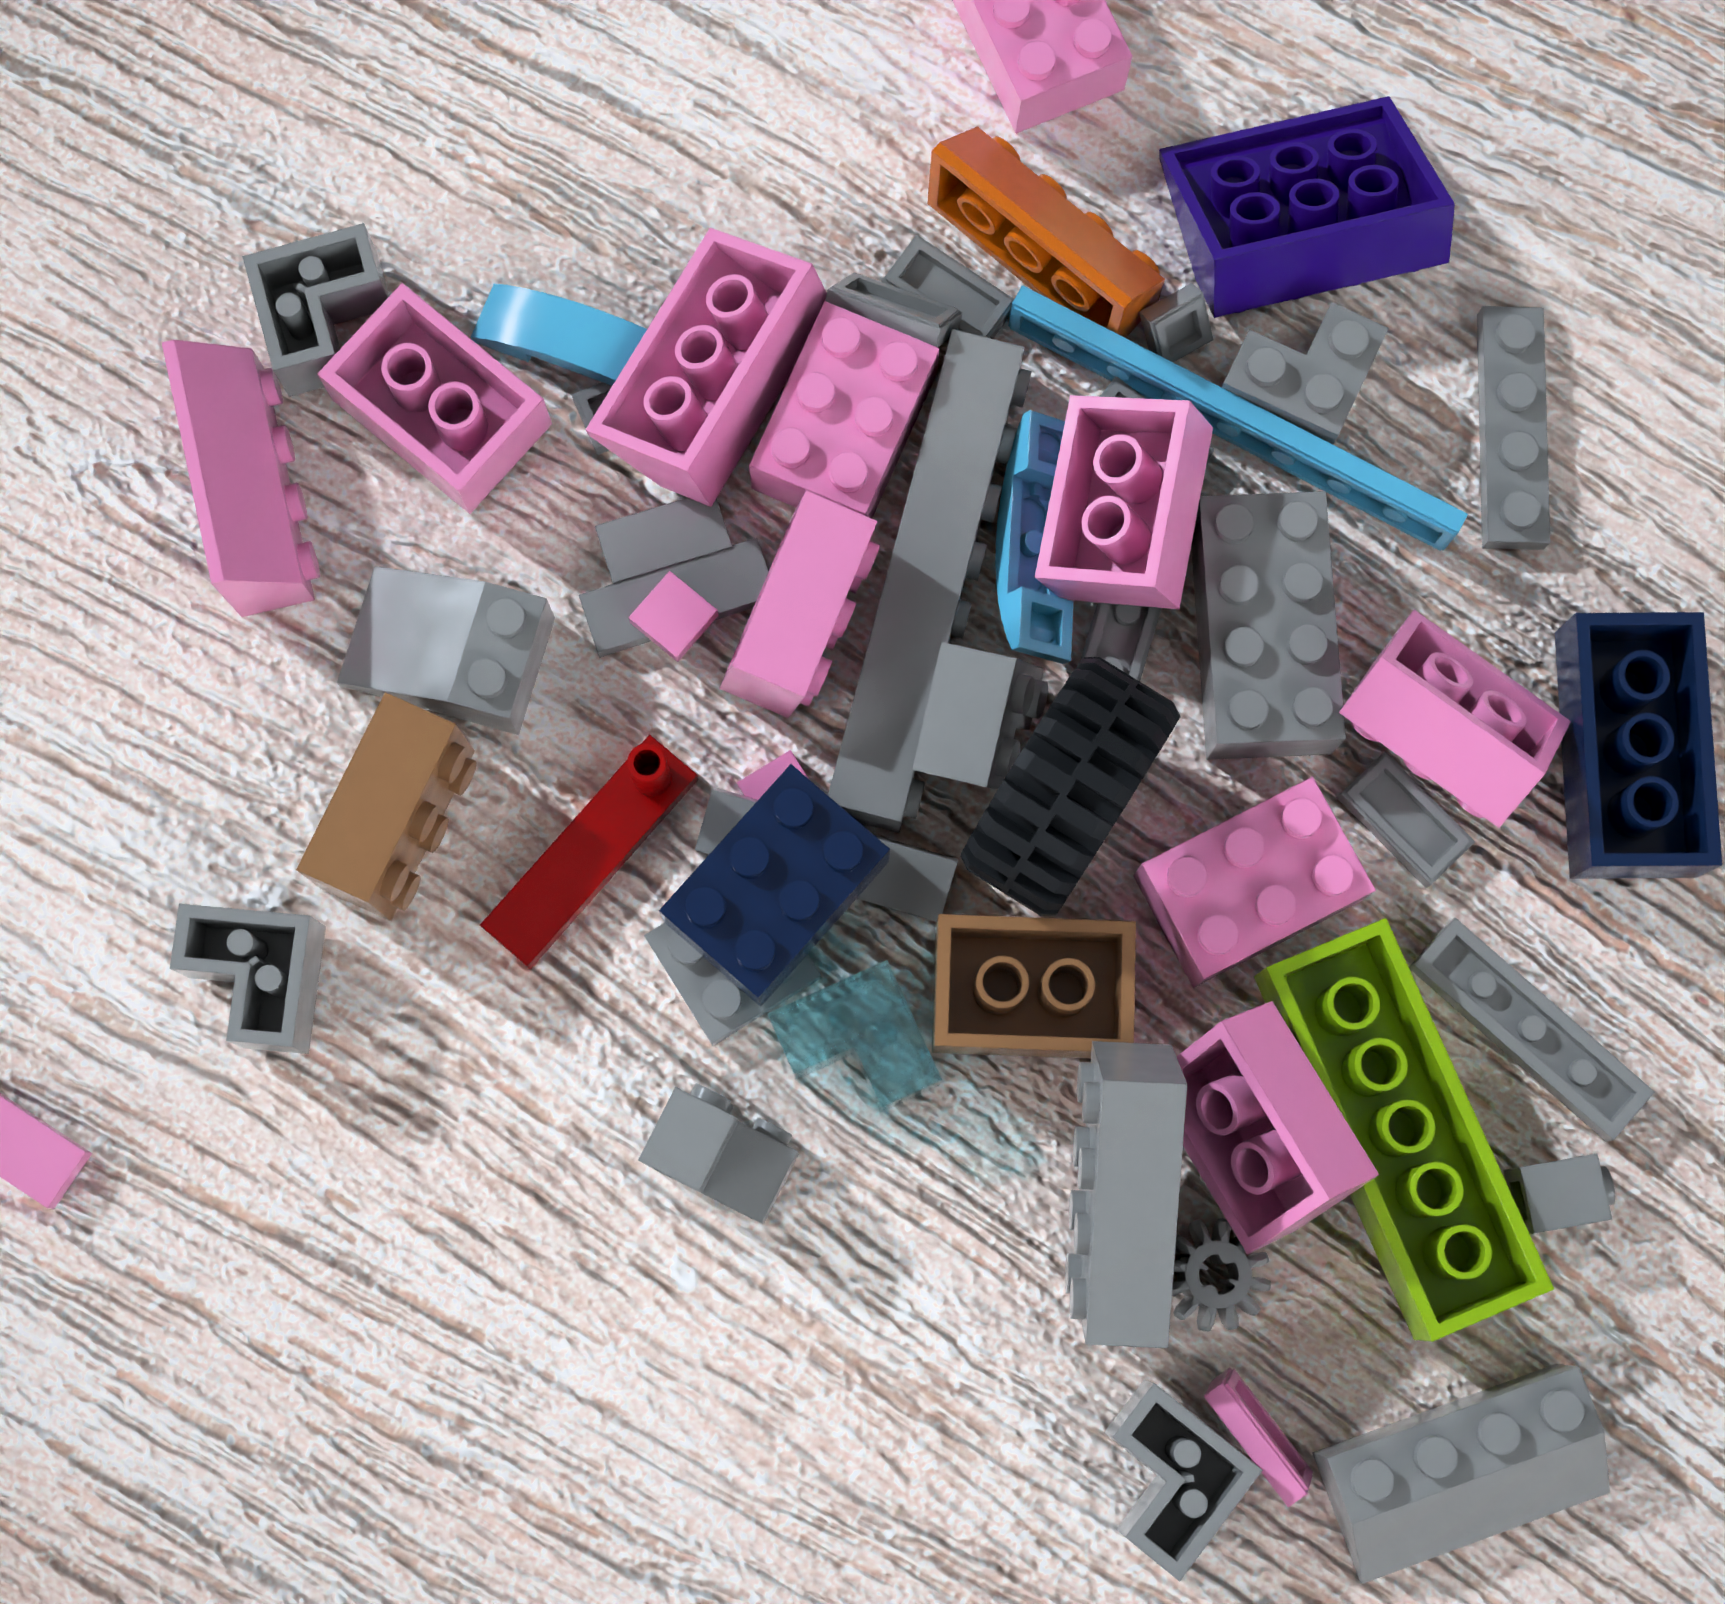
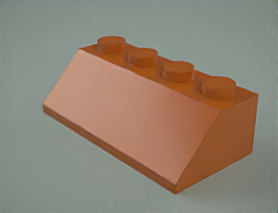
[927,126,1165,338]

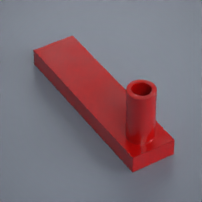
[480,734,699,970]

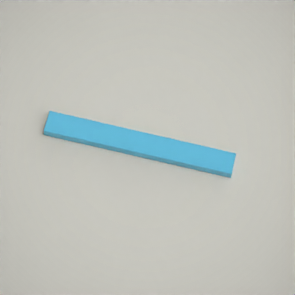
[1008,285,1468,551]

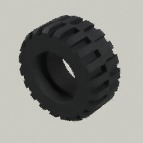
[960,657,1181,916]

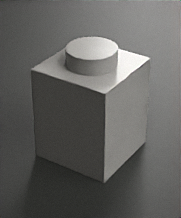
[1503,1153,1615,1234]

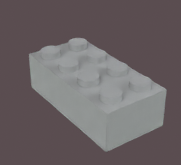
[1191,491,1346,760]
[1065,1041,1187,1348]

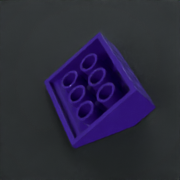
[1159,96,1455,318]

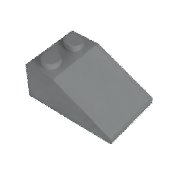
[337,566,555,735]

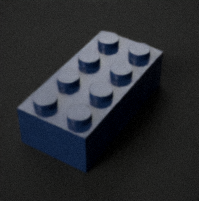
[1555,612,1722,879]

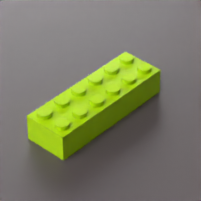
[1254,918,1554,1342]

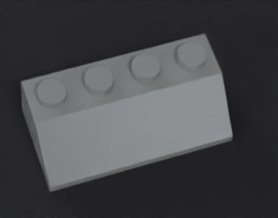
[1312,1364,1610,1584]

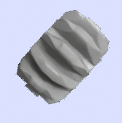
[1172,1218,1271,1331]

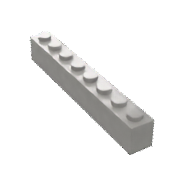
[828,329,1032,833]

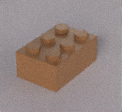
[296,692,477,921]
[932,914,1136,1059]

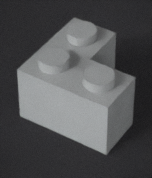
[242,223,389,397]
[1222,302,1389,444]
[912,642,1048,789]
[169,903,326,1054]
[638,1083,799,1225]
[1104,1380,1263,1582]

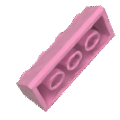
[586,228,827,507]
[162,340,320,617]

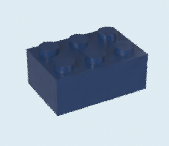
[659,764,890,1007]

